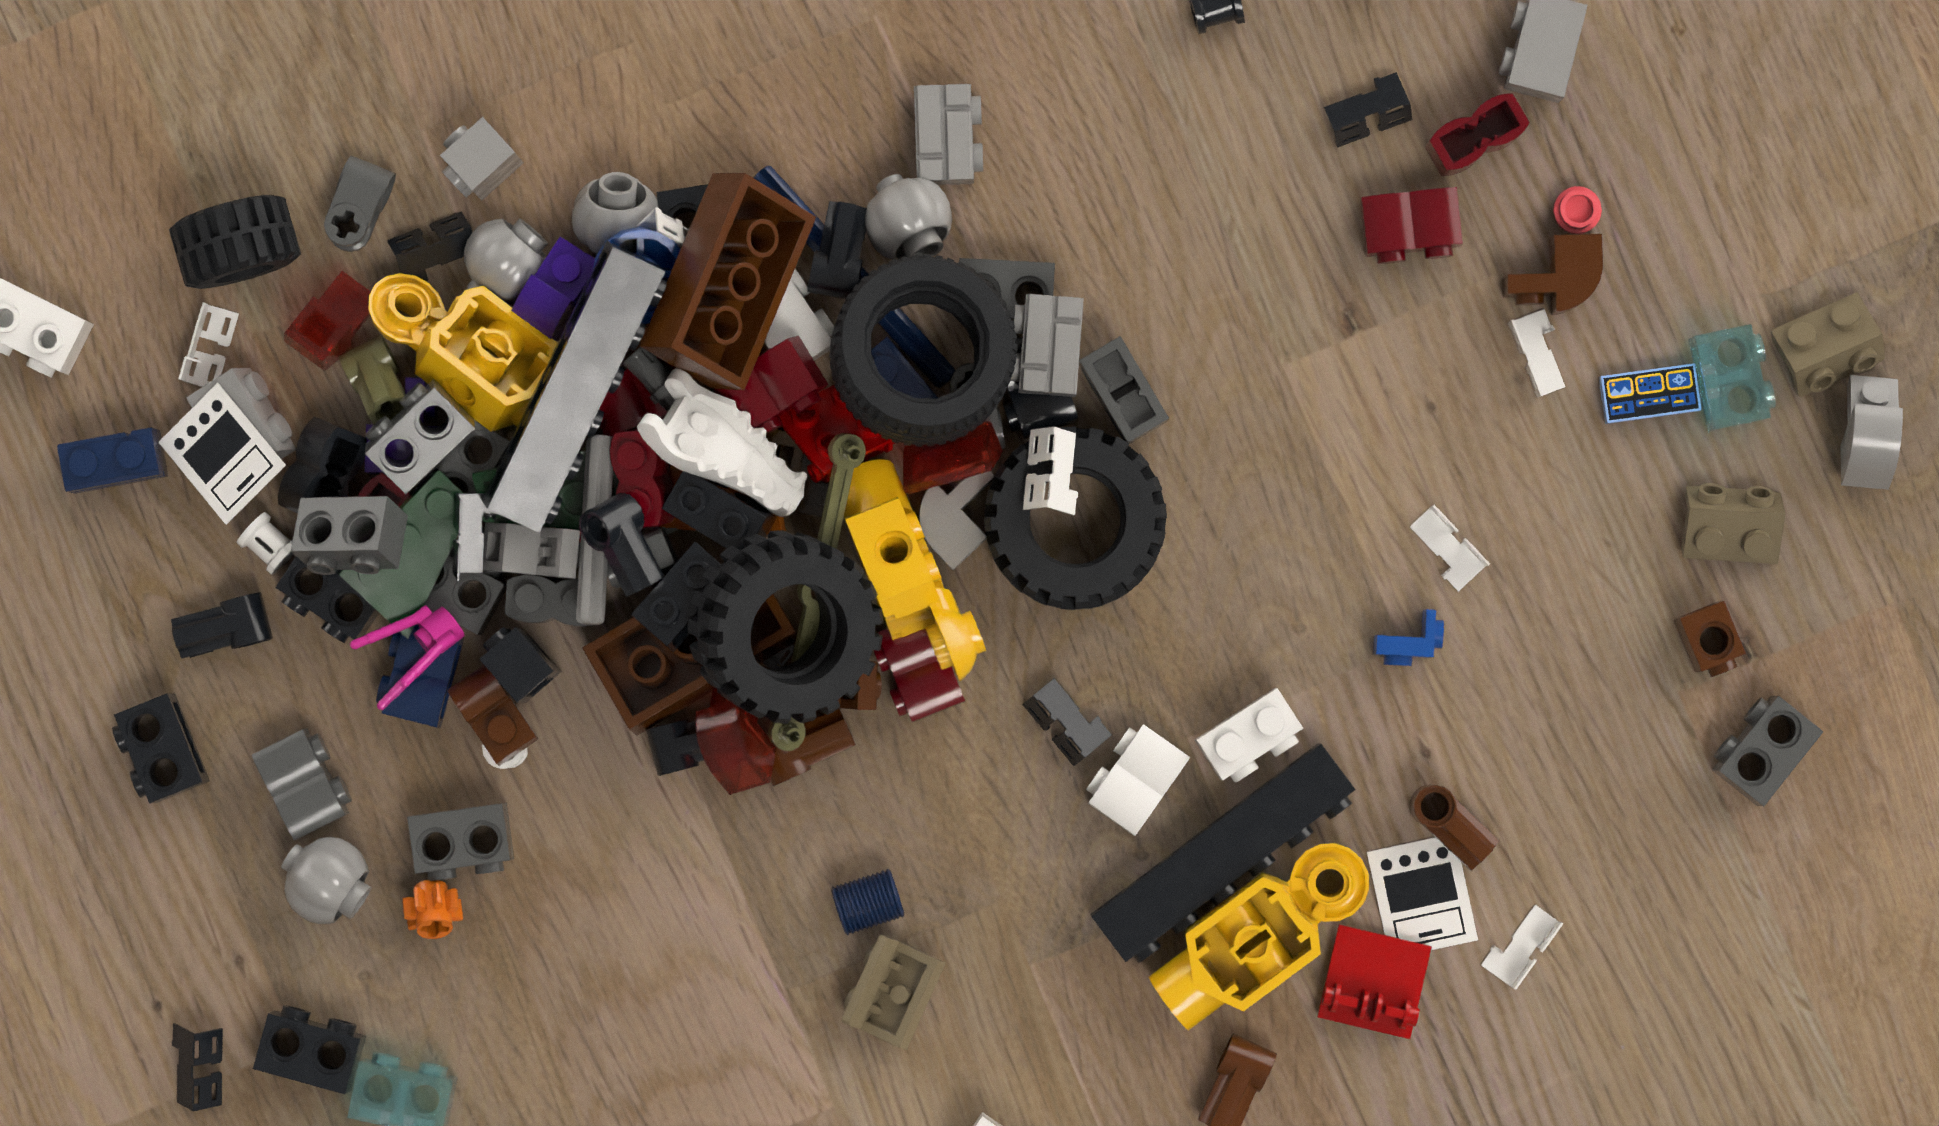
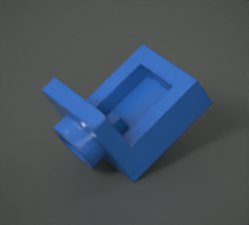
[1373,609,1444,666]

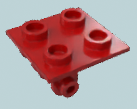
[780,384,895,483]
[1317,924,1432,1039]

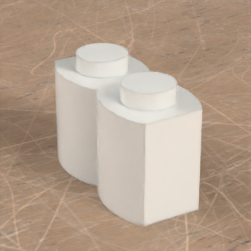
[1086,724,1190,836]

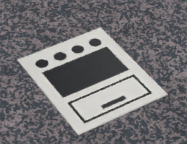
[159,382,286,525]
[1367,837,1478,950]

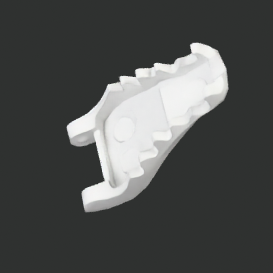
[637,368,807,517]

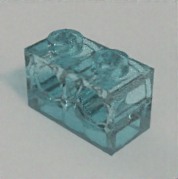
[1688,324,1776,432]
[347,1052,458,1126]

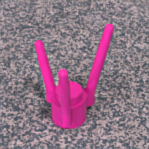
[350,605,465,710]

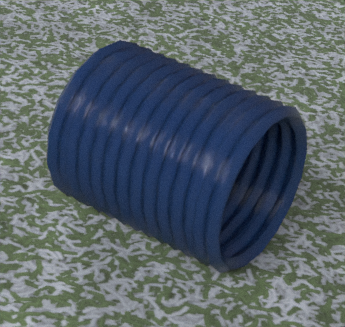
[831,869,905,935]

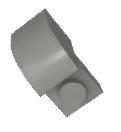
[1840,375,1903,490]
[920,463,995,571]
[483,522,580,579]

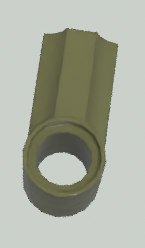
[338,334,406,424]

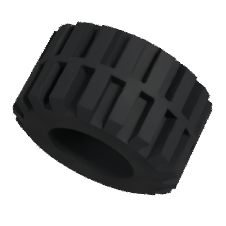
[169,195,301,289]

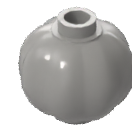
[572,172,659,254]
[865,174,952,261]
[464,218,548,305]
[281,837,372,924]

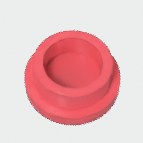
[1553,186,1602,234]

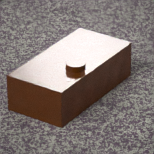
[640,173,816,390]
[582,594,797,736]

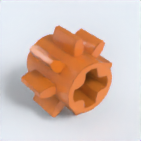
[402,880,463,939]

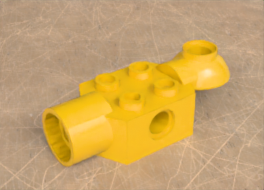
[368,273,558,432]
[843,459,986,681]
[1149,843,1369,1031]

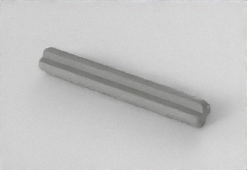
[576,435,613,625]

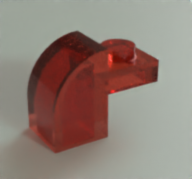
[284,271,371,371]
[695,688,777,795]

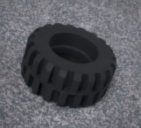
[984,426,1167,610]
[688,530,883,724]

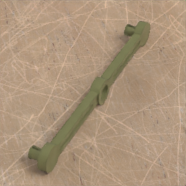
[768,433,866,751]

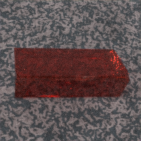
[903,421,1003,494]

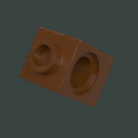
[1673,601,1746,677]

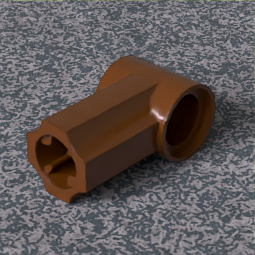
[753,708,856,786]
[1410,784,1500,871]
[1198,1033,1277,1126]

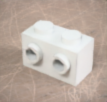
[0,278,94,378]
[1195,688,1303,783]

